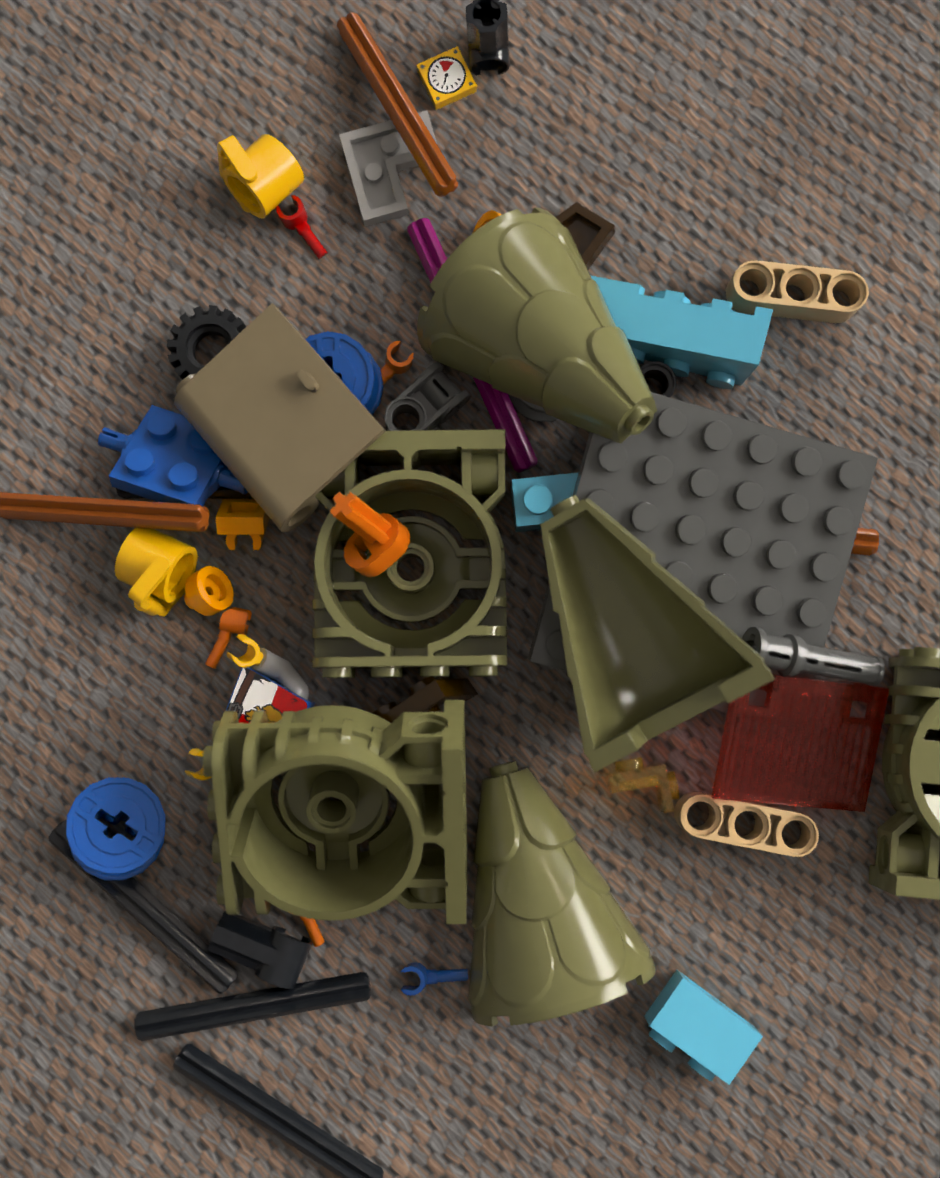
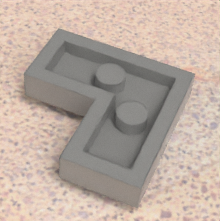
[339,110,437,227]

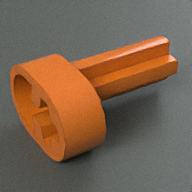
[330,492,410,577]

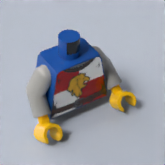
[185,634,315,781]

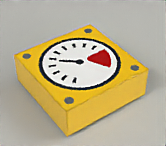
[417,46,477,110]

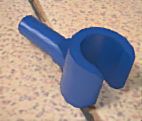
[400,962,468,996]

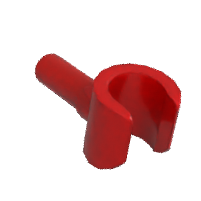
[276,195,328,259]

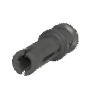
[742,627,885,687]

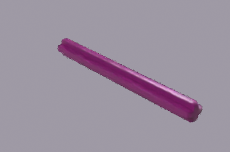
[407,218,538,473]

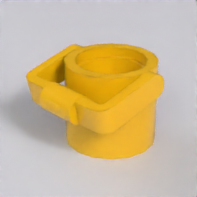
[217,134,304,218]
[115,528,198,617]

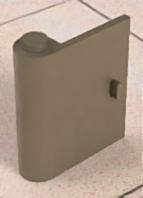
[174,303,386,532]

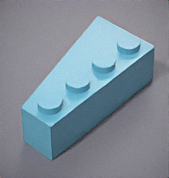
[590,275,773,389]

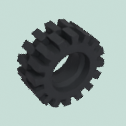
[167,305,246,380]

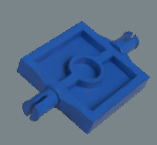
[98,405,248,506]

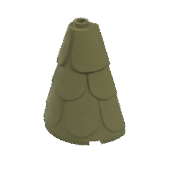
[417,207,657,444]
[541,495,775,772]
[468,761,656,1026]

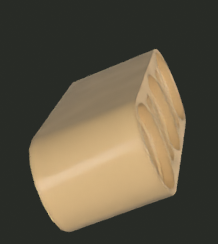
[726,260,869,323]
[674,792,819,857]

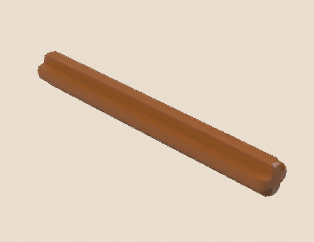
[337,12,458,197]
[0,492,210,532]

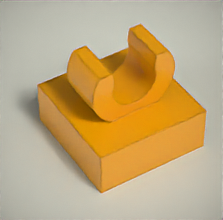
[216,499,270,550]

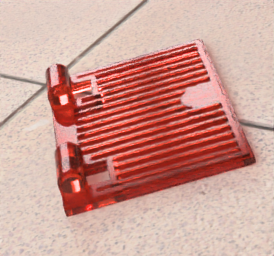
[712,673,889,812]

